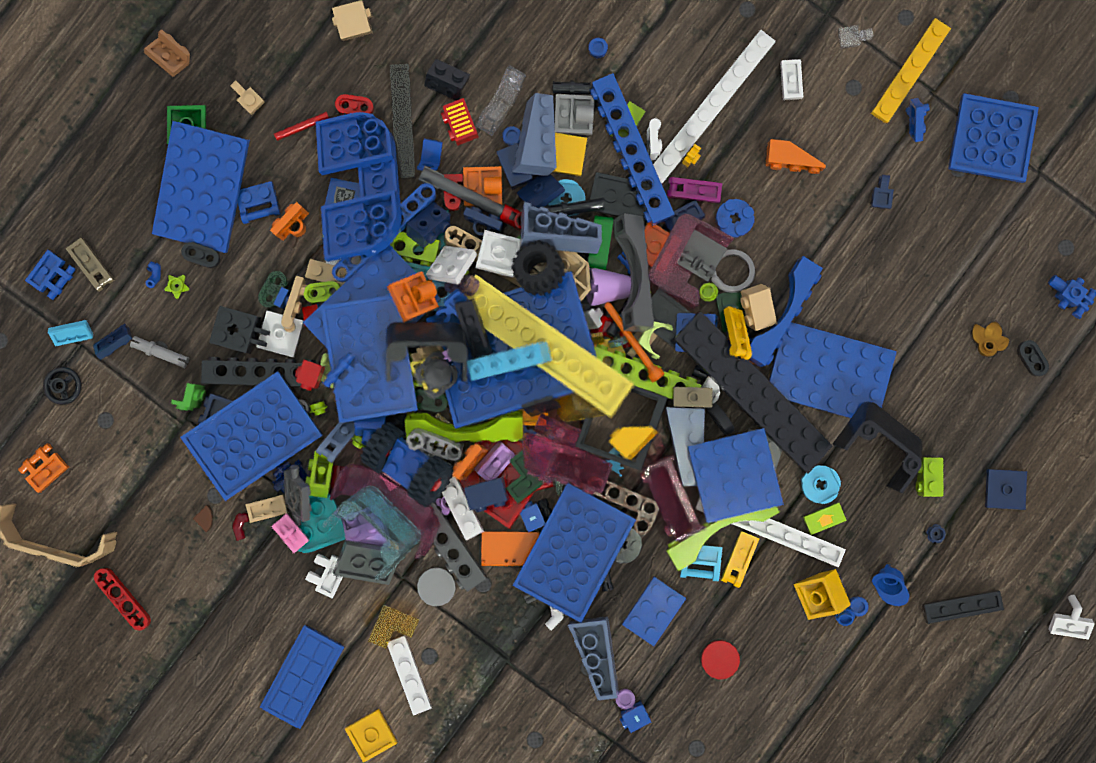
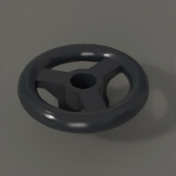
[43,367,82,405]

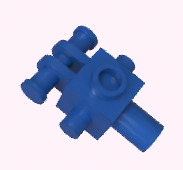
[1048,275,1096,319]

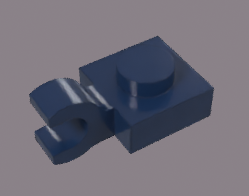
[871,175,894,209]

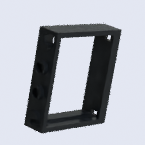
[574,386,668,471]

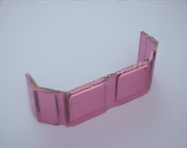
[329,464,440,559]

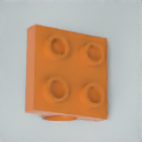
[463,167,502,207]
[270,202,309,241]
[387,272,439,322]

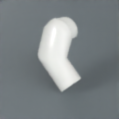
[545,606,564,631]

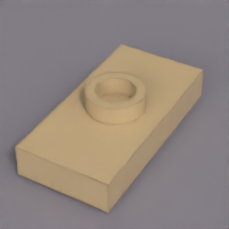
[246,495,289,523]

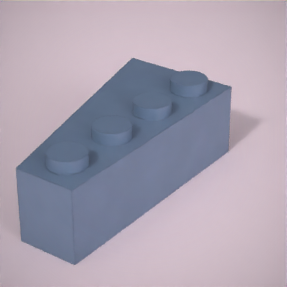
[521,202,602,254]
[664,407,705,486]

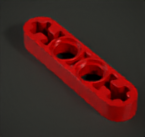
[94,568,151,631]

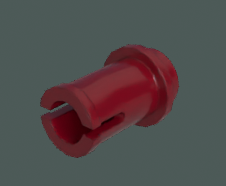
[329,465,345,490]

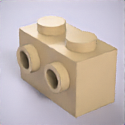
[740,284,777,331]

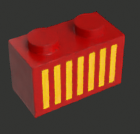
[441,98,478,146]

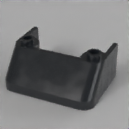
[386,322,467,382]
[833,401,922,494]

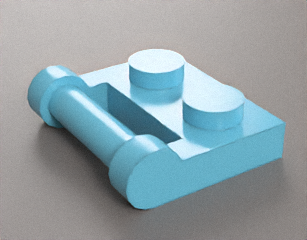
[680,545,722,581]

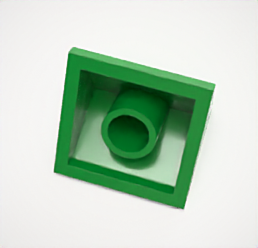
[167,105,206,144]

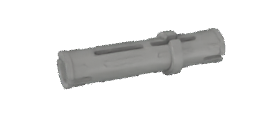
[130,336,189,369]

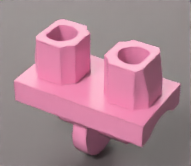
[271,513,309,553]

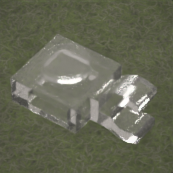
[838,25,873,49]

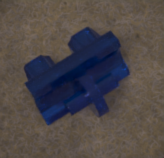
[273,459,308,493]

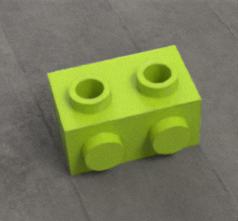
[306,451,333,498]
[916,457,943,497]

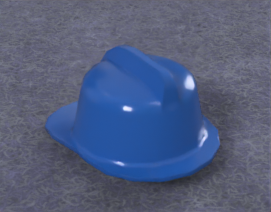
[872,564,910,606]

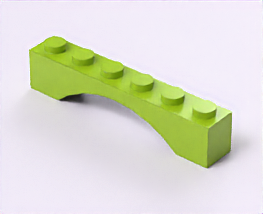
[405,410,524,443]
[665,507,779,571]

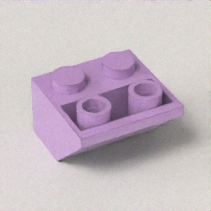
[342,504,391,547]

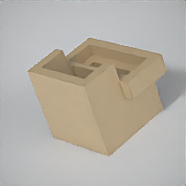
[332,0,373,41]

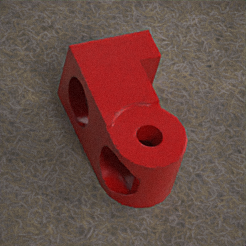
[443,174,464,211]

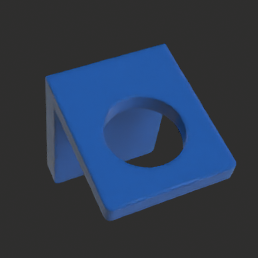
[417,138,443,171]

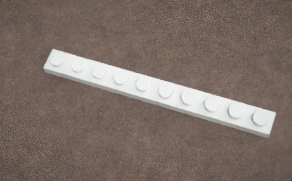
[648,30,776,184]

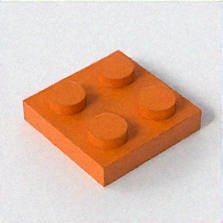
[452,444,488,481]

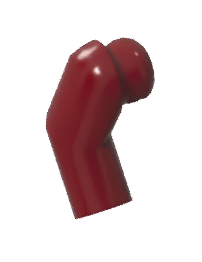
[232,512,249,541]

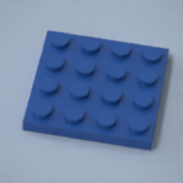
[948,93,1039,183]
[688,428,784,523]

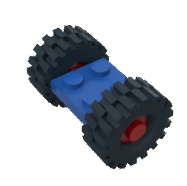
[361,422,454,507]

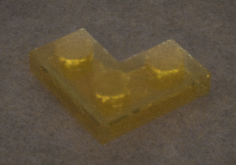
[368,605,419,649]

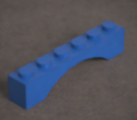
[748,256,823,367]

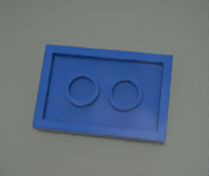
[622,576,686,646]

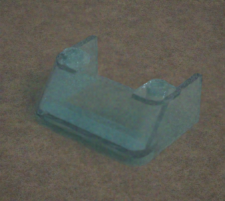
[322,486,421,580]

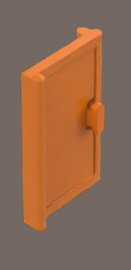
[481,531,540,566]

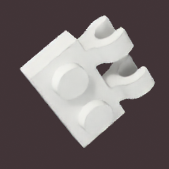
[305,553,343,599]

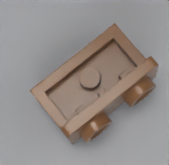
[144,30,190,77]

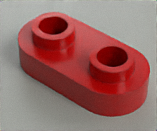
[335,94,374,115]

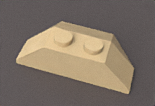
[534,250,591,301]

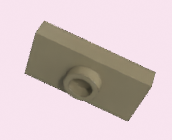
[673,387,713,407]

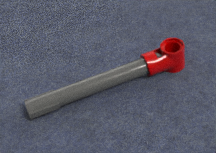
[418,166,522,231]

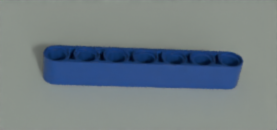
[332,183,436,283]

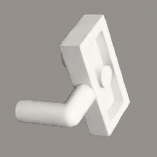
[1048,595,1095,639]

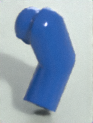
[146,262,161,288]

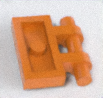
[18,443,69,493]

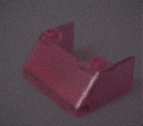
[640,455,706,542]

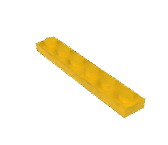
[871,18,951,124]

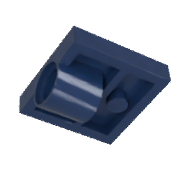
[463,206,503,238]

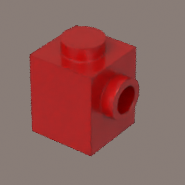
[295,360,325,391]

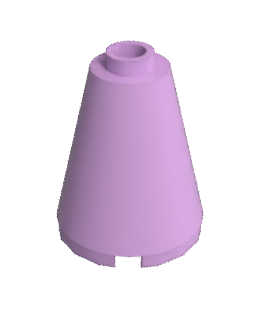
[586,267,631,306]

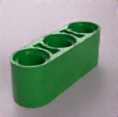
[588,215,614,270]

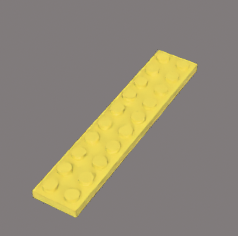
[463,275,634,417]

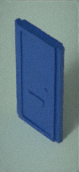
[260,625,345,729]

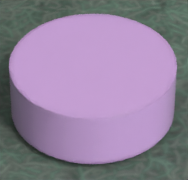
[616,689,635,709]

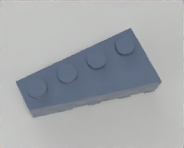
[512,93,557,176]
[568,616,619,700]

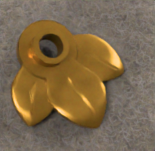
[972,322,1009,357]

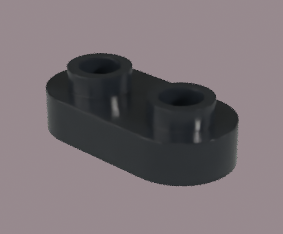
[181,242,220,268]
[1017,340,1049,376]

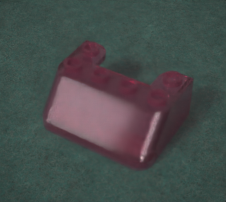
[649,214,734,309]
[522,432,613,495]

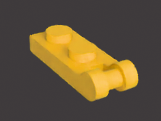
[724,306,752,360]
[721,531,759,588]

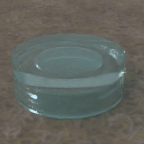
[608,336,628,348]

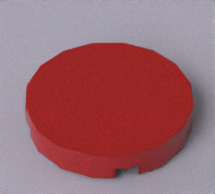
[701,640,740,679]

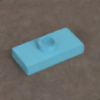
[48,320,94,346]

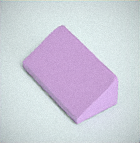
[474,441,516,481]

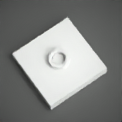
[476,230,521,277]
[257,311,304,357]

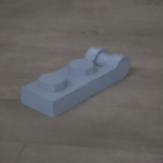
[316,421,355,463]

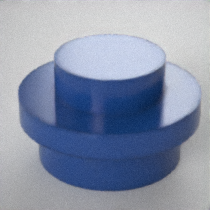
[835,608,855,626]

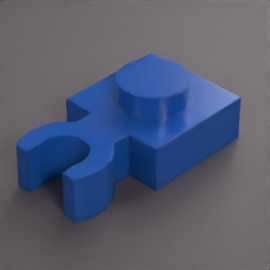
[436,288,469,323]

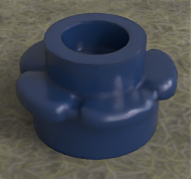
[926,524,946,543]

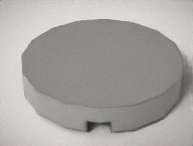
[417,567,456,606]

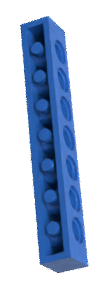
[590,73,675,226]

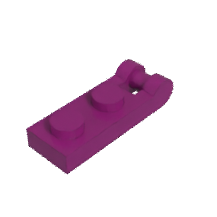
[667,177,722,203]

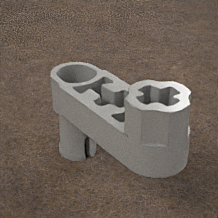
[406,428,464,461]

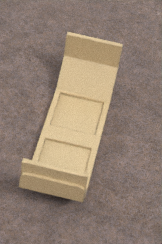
[0,503,117,567]

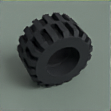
[512,241,565,296]

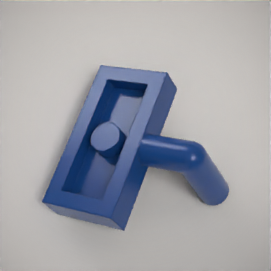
[906,98,930,142]

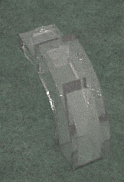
[476,65,526,136]

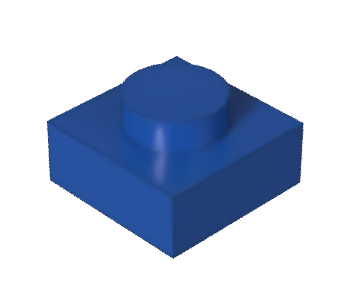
[273,287,291,309]

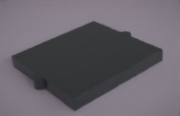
[521,395,562,417]

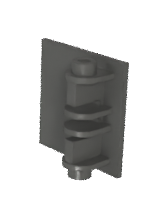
[675,229,727,282]

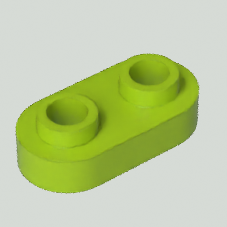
[304,281,341,303]

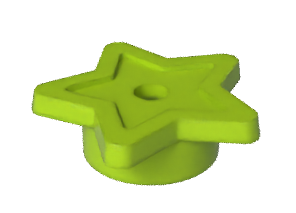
[164,275,189,299]

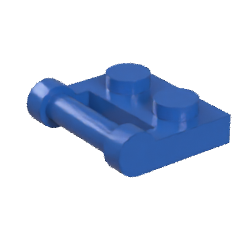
[238,181,281,224]

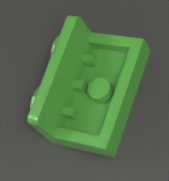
[171,383,206,411]

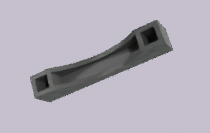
[613,214,654,332]

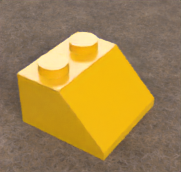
[609,427,658,460]
[794,569,851,620]

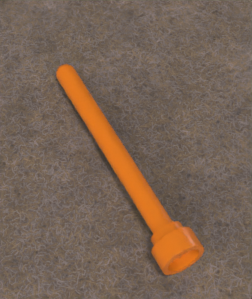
[604,302,665,383]

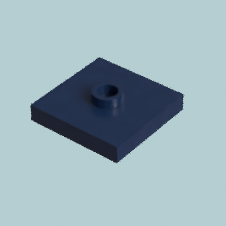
[516,174,565,209]
[985,469,1027,510]

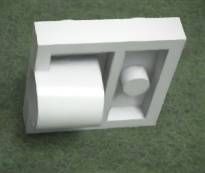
[426,246,477,284]

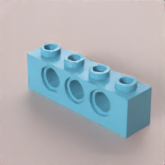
[467,341,552,380]

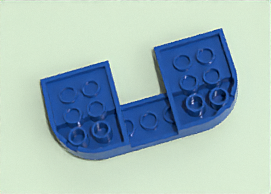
[316,112,402,262]

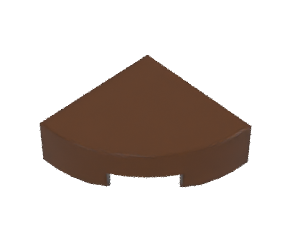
[193,505,213,532]

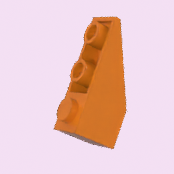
[765,139,826,174]

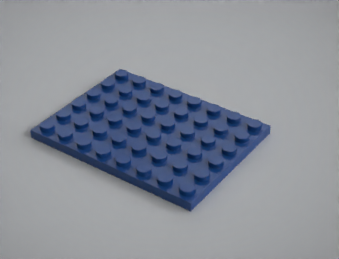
[426,271,597,429]

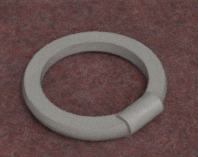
[711,249,755,293]

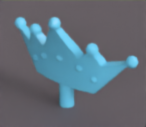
[604,447,629,477]

